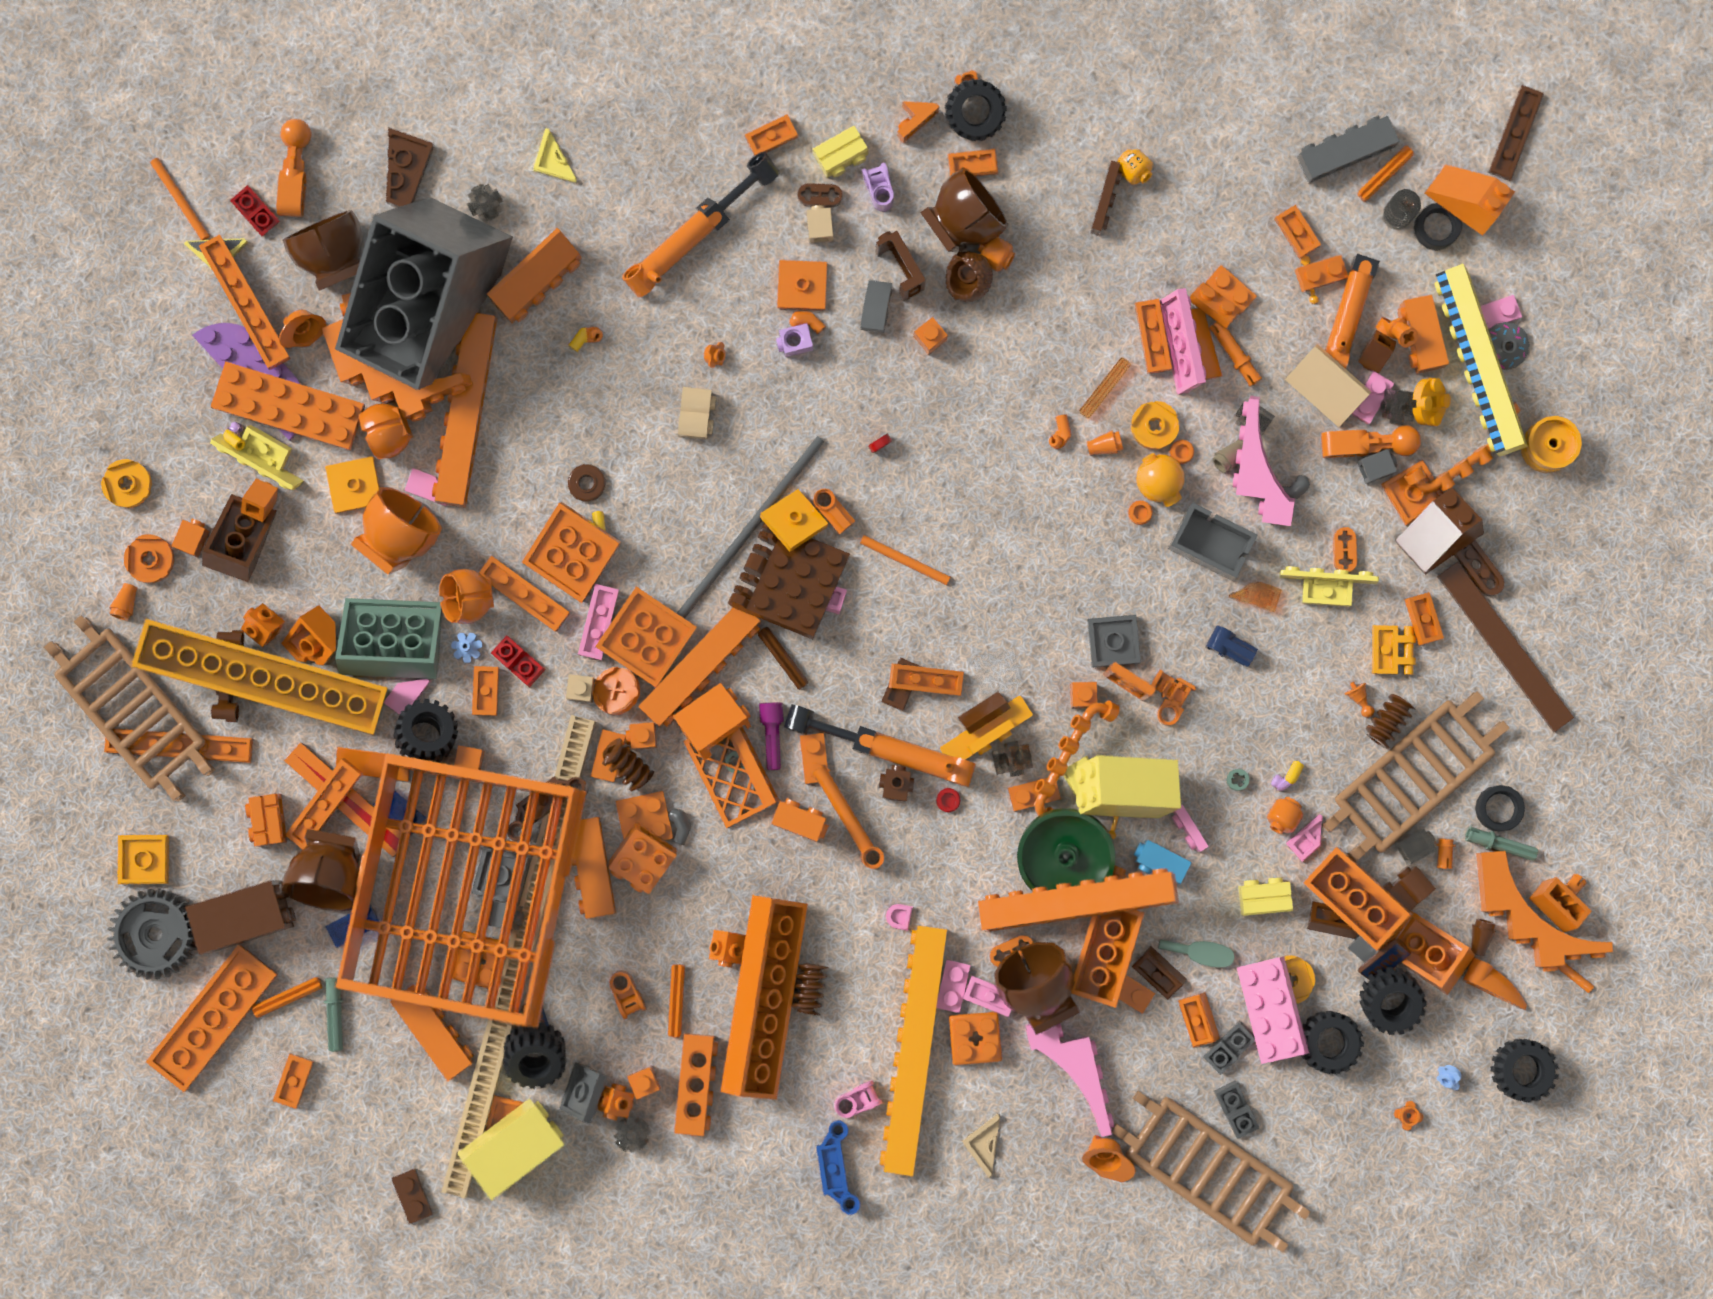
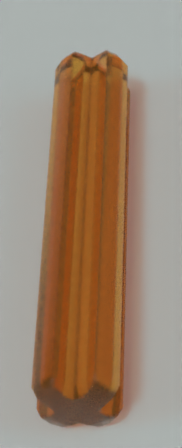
[1079,357,1131,419]

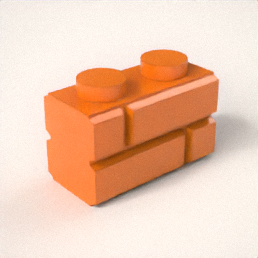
[245,794,287,847]

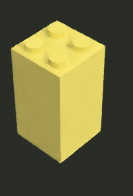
[1075,755,1181,819]
[457,1098,564,1200]

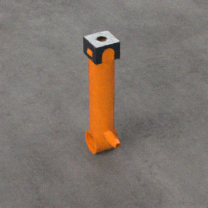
[1325,254,1380,369]

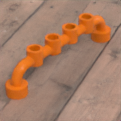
[1404,402,1521,492]
[1035,701,1120,816]

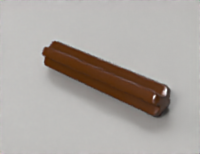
[758,627,808,690]

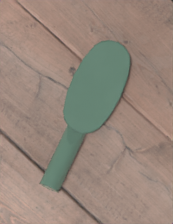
[1158,939,1234,967]

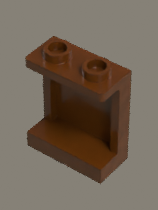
[875,231,926,302]

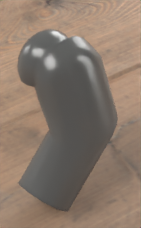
[1282,475,1310,499]
[669,809,691,845]

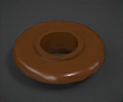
[568,464,606,502]

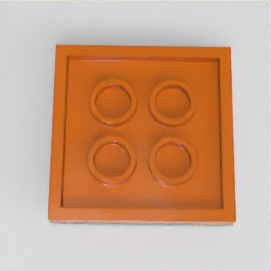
[522,502,621,603]
[595,586,697,688]

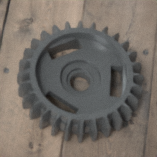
[107,889,197,979]

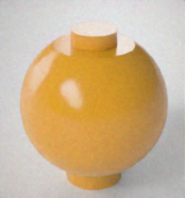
[1136,453,1185,507]

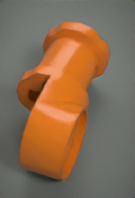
[1375,317,1418,348]

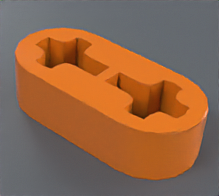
[1333,527,1357,572]
[989,935,1033,967]

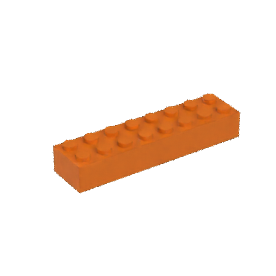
[721,895,808,1100]

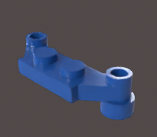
[816,1120,860,1215]

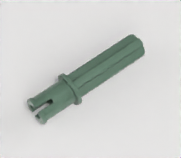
[1465,826,1538,861]
[324,977,344,1052]

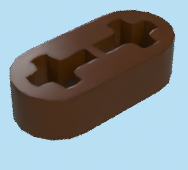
[797,183,843,207]

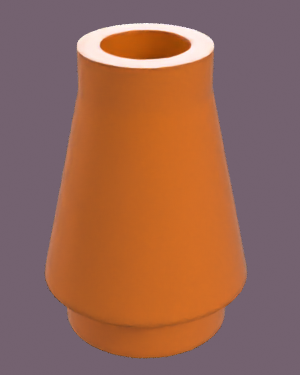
[1087,430,1123,455]
[109,583,138,621]

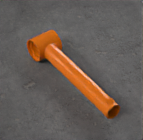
[812,765,884,869]

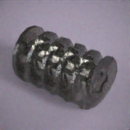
[1383,189,1421,230]

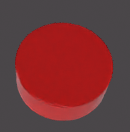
[868,433,892,453]
[936,788,961,813]

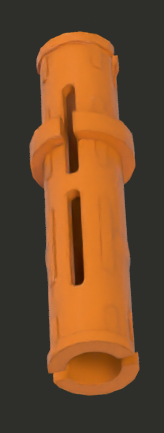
[1209,322,1262,387]

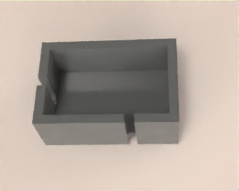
[1168,502,1258,581]

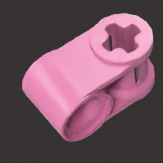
[834,1080,883,1118]

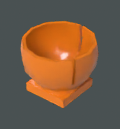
[350,487,442,575]

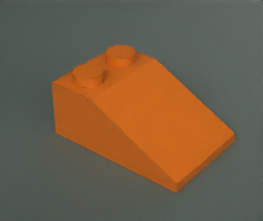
[1424,164,1515,236]
[1383,911,1475,995]

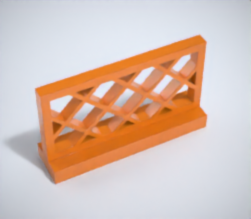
[683,726,780,828]

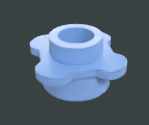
[1436,1065,1461,1090]

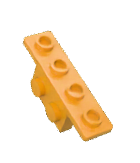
[940,696,1033,760]

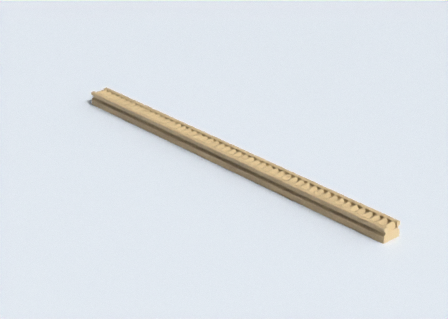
[441,715,596,1199]

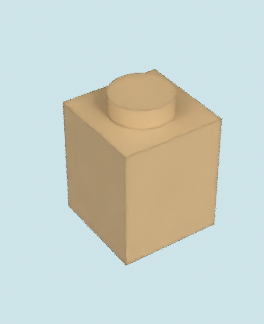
[806,205,833,243]
[566,674,595,703]

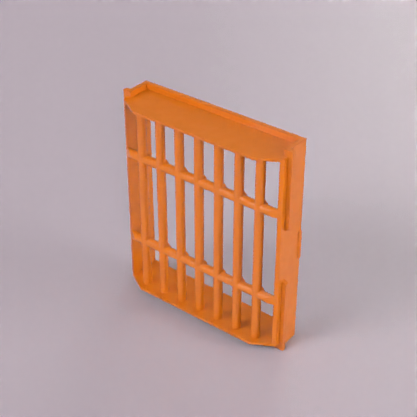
[336,753,587,1028]

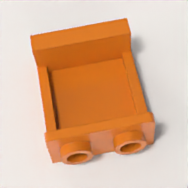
[673,683,751,760]

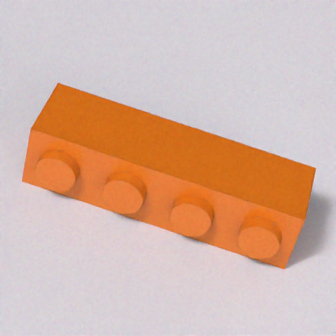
[572,817,616,919]
[390,983,474,1081]

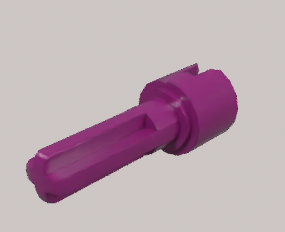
[759,702,784,771]

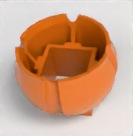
[359,403,413,460]
[439,569,494,624]

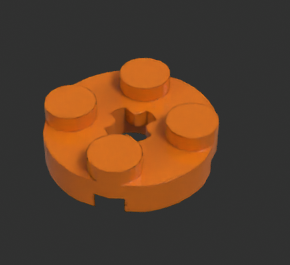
[124,534,175,584]

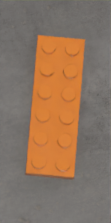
[210,361,365,451]
[146,944,278,1092]

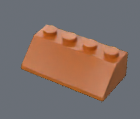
[487,228,582,324]
[1071,910,1145,1008]

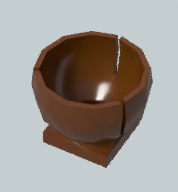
[920,167,1009,253]
[283,210,363,291]
[282,829,360,911]
[994,942,1080,1035]

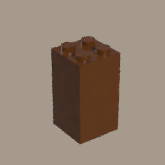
[185,880,296,955]

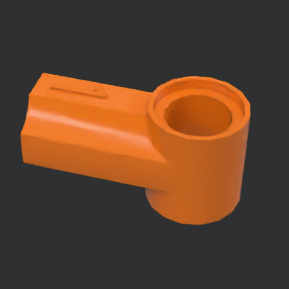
[813,488,855,535]

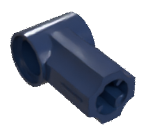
[1205,625,1258,668]

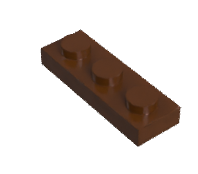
[1090,160,1122,236]

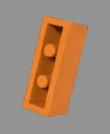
[1397,294,1449,374]

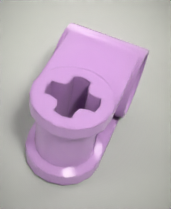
[862,163,894,212]

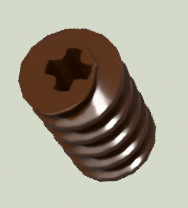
[1366,694,1416,749]
[602,738,654,792]
[792,963,829,1016]

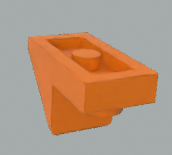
[897,101,940,143]

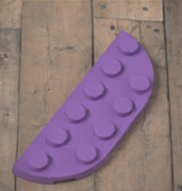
[192,323,300,441]

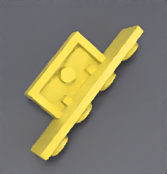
[210,425,303,490]
[1279,566,1379,607]

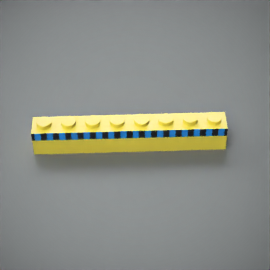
[1434,264,1528,457]

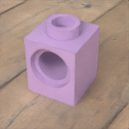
[776,323,813,357]

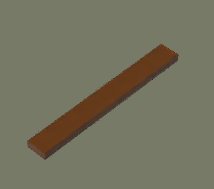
[1437,562,1574,732]

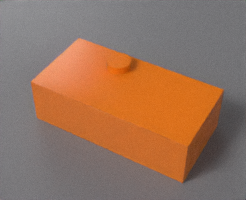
[1304,847,1414,951]

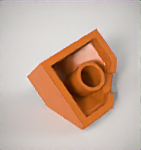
[281,605,336,665]

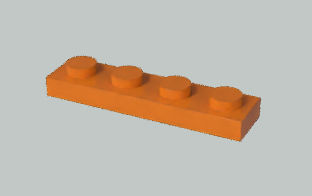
[479,556,570,632]
[285,758,363,850]

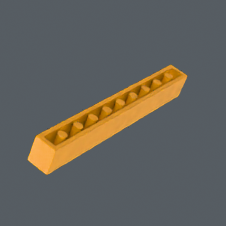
[879,925,947,1176]

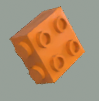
[771,798,829,842]
[608,822,677,894]

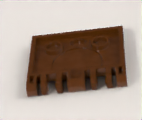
[728,523,850,640]

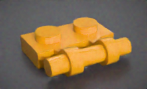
[1372,625,1416,675]

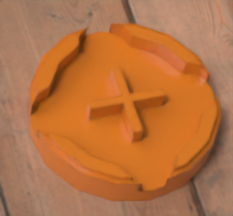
[593,667,640,715]

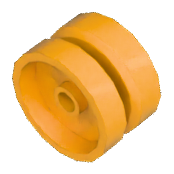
[1521,416,1582,473]

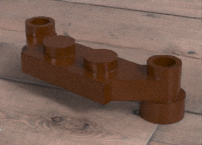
[211,630,245,723]
[507,776,589,842]

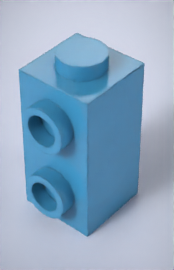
[1133,840,1192,884]

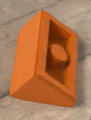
[1178,992,1220,1047]

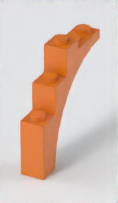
[322,319,472,422]
[1476,851,1613,971]

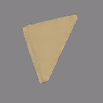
[962,1114,1000,1178]

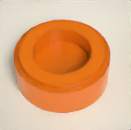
[1170,440,1194,464]
[1128,500,1153,525]

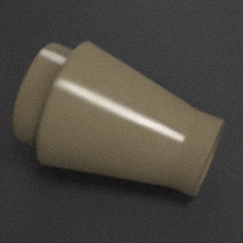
[1212,439,1243,473]

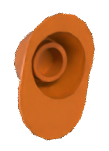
[279,309,327,348]
[1082,1135,1135,1182]

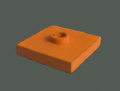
[777,260,827,310]

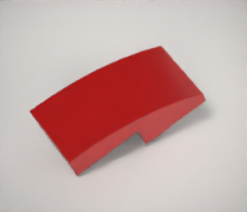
[230,185,280,237]
[491,635,546,688]

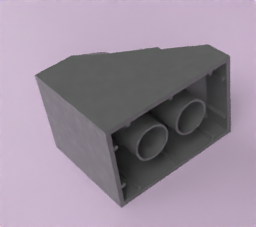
[335,197,513,390]

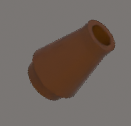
[1471,919,1497,956]

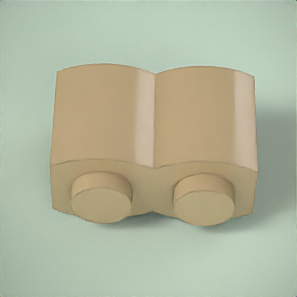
[678,387,717,440]

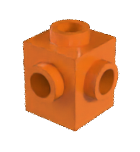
[241,603,285,648]
[709,930,746,968]
[597,1083,634,1121]

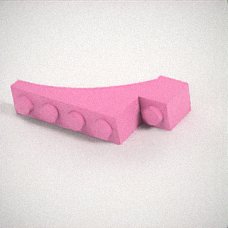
[1232,396,1295,526]
[1025,1023,1114,1137]

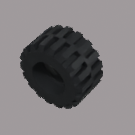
[945,79,1007,141]
[394,699,458,763]
[1359,967,1427,1035]
[1301,1011,1364,1075]
[503,1022,566,1089]
[1491,1039,1559,1102]

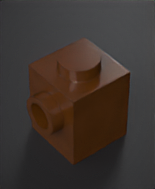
[1358,330,1397,374]

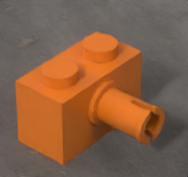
[1529,874,1591,933]

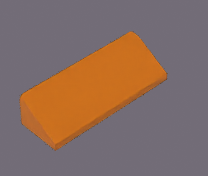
[1190,308,1222,380]
[336,747,410,782]

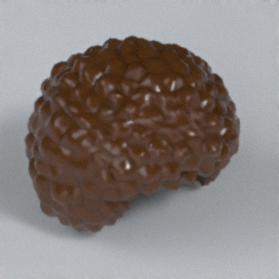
[945,251,993,302]

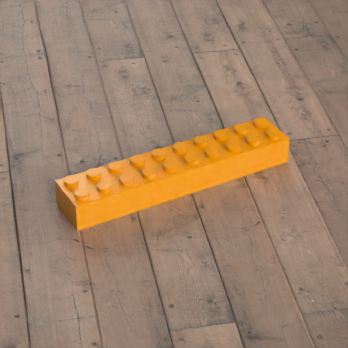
[131,619,387,735]

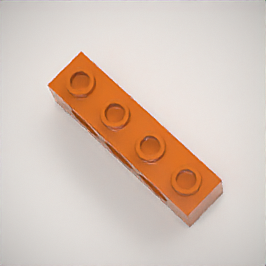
[674,1033,719,1136]

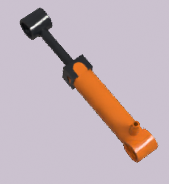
[622,152,780,297]
[784,704,976,787]

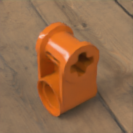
[609,970,647,1020]

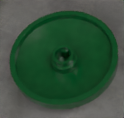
[1017,808,1115,891]

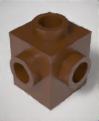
[879,765,915,802]

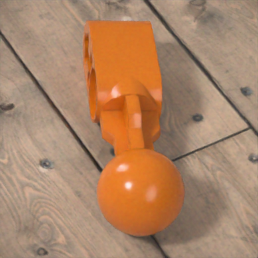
[276,119,312,217]
[1321,425,1421,458]

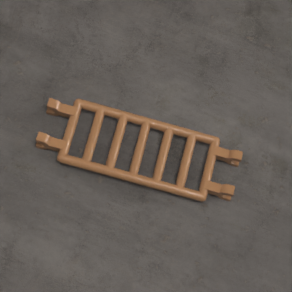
[44,615,216,802]
[1322,691,1510,861]
[1111,1091,1310,1253]

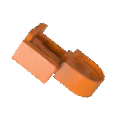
[1151,669,1196,726]

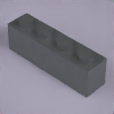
[1297,116,1400,184]

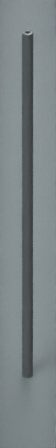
[631,436,824,678]

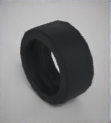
[1414,203,1462,251]
[1475,785,1525,832]

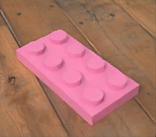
[1160,288,1206,395]
[1237,956,1309,1064]

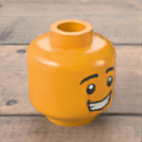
[1118,149,1153,185]

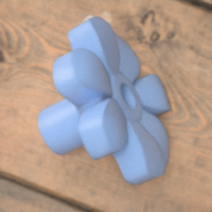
[451,633,483,663]

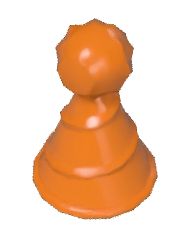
[1344,682,1375,718]

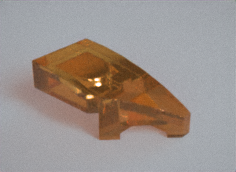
[1228,582,1282,612]

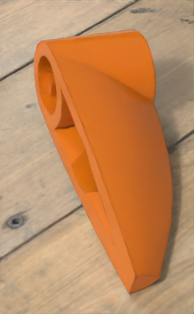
[1463,958,1527,1010]

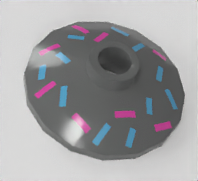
[1489,322,1530,370]

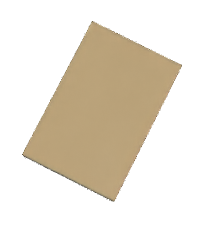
[1285,344,1371,427]

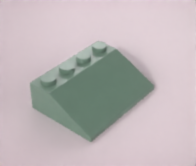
[335,598,442,679]

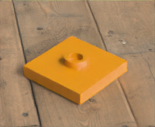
[325,456,380,514]
[760,489,828,552]
[117,835,169,884]

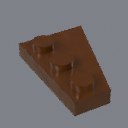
[386,127,435,207]

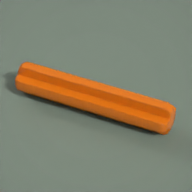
[1357,146,1414,202]
[668,964,685,1037]
[252,977,323,1018]

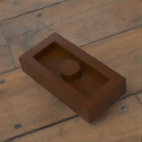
[391,1168,433,1224]

